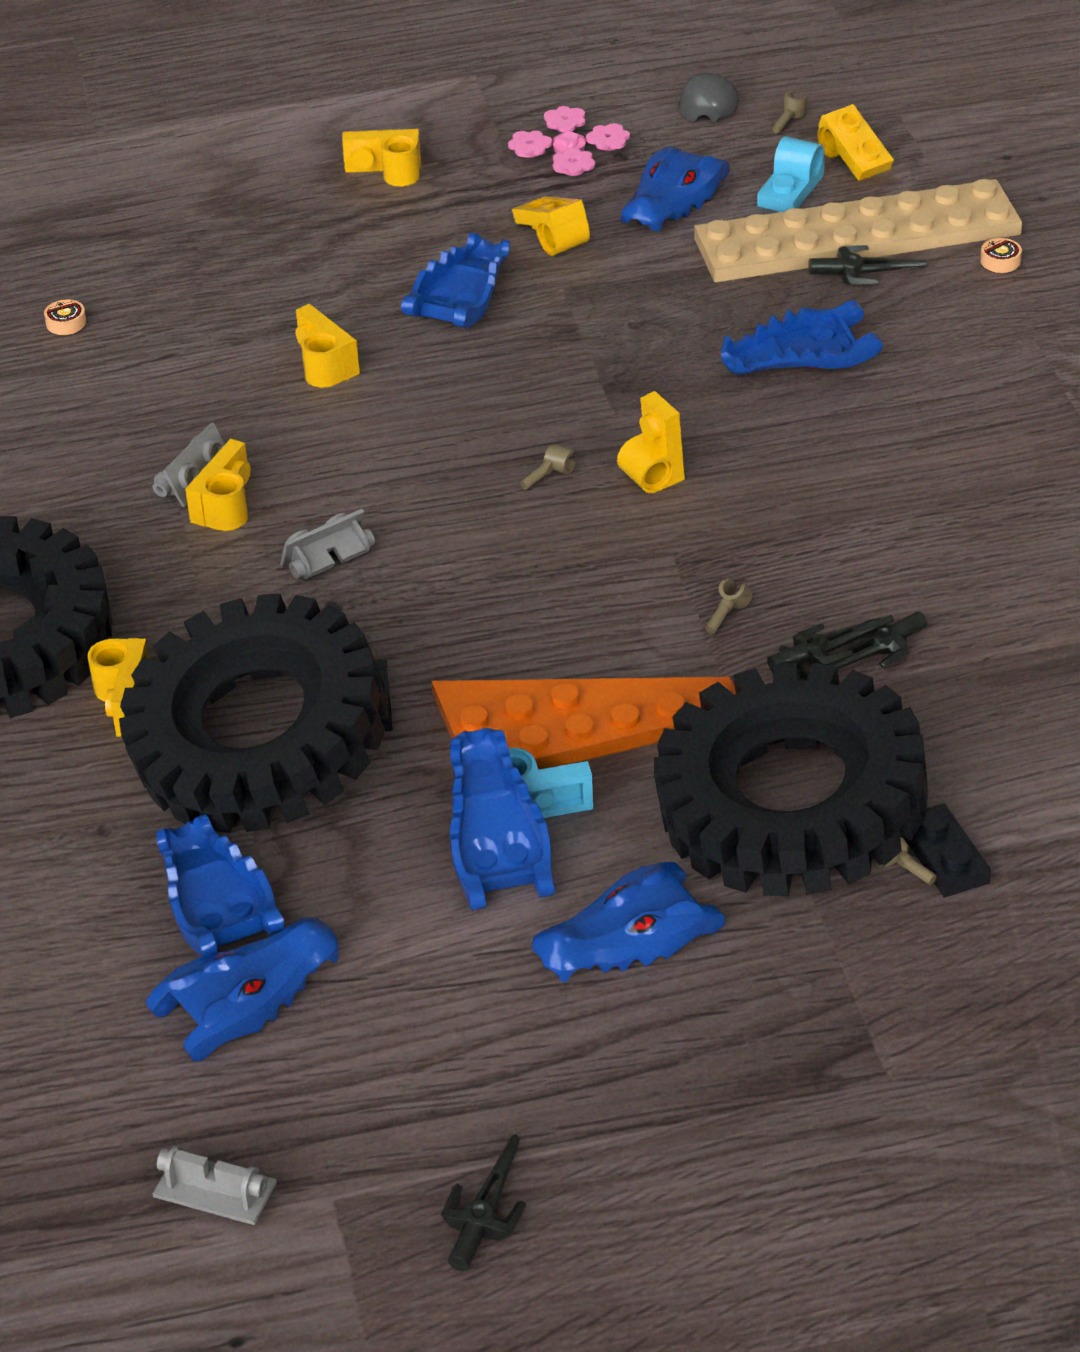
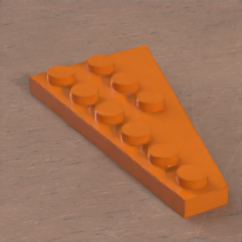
[431,677,736,770]

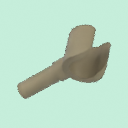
[772,91,807,134]
[520,444,576,490]
[705,578,753,634]
[872,837,937,886]

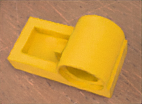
[818,104,894,181]

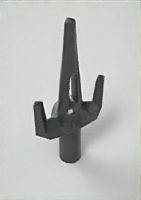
[808,245,927,285]
[831,611,927,669]
[767,615,894,673]
[441,1134,526,1271]

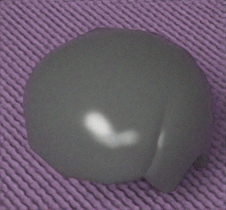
[678,73,739,123]

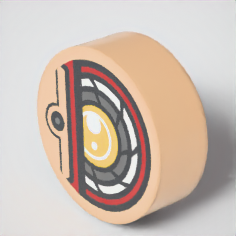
[981,238,1022,273]
[44,300,86,335]

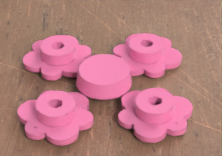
[508,106,630,176]

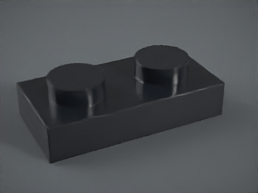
[904,803,991,898]

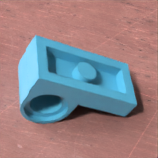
[757,136,824,212]
[508,748,593,818]

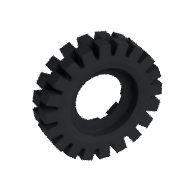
[0,516,112,718]
[119,594,388,833]
[654,662,929,896]

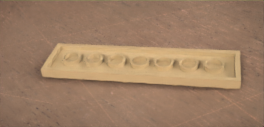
[694,179,1022,283]

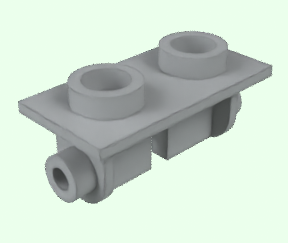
[152,422,225,507]
[280,509,375,580]
[153,1145,277,1225]

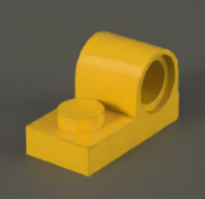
[342,129,421,187]
[512,196,590,256]
[295,304,360,388]
[617,391,685,493]
[185,439,251,531]
[88,638,150,737]

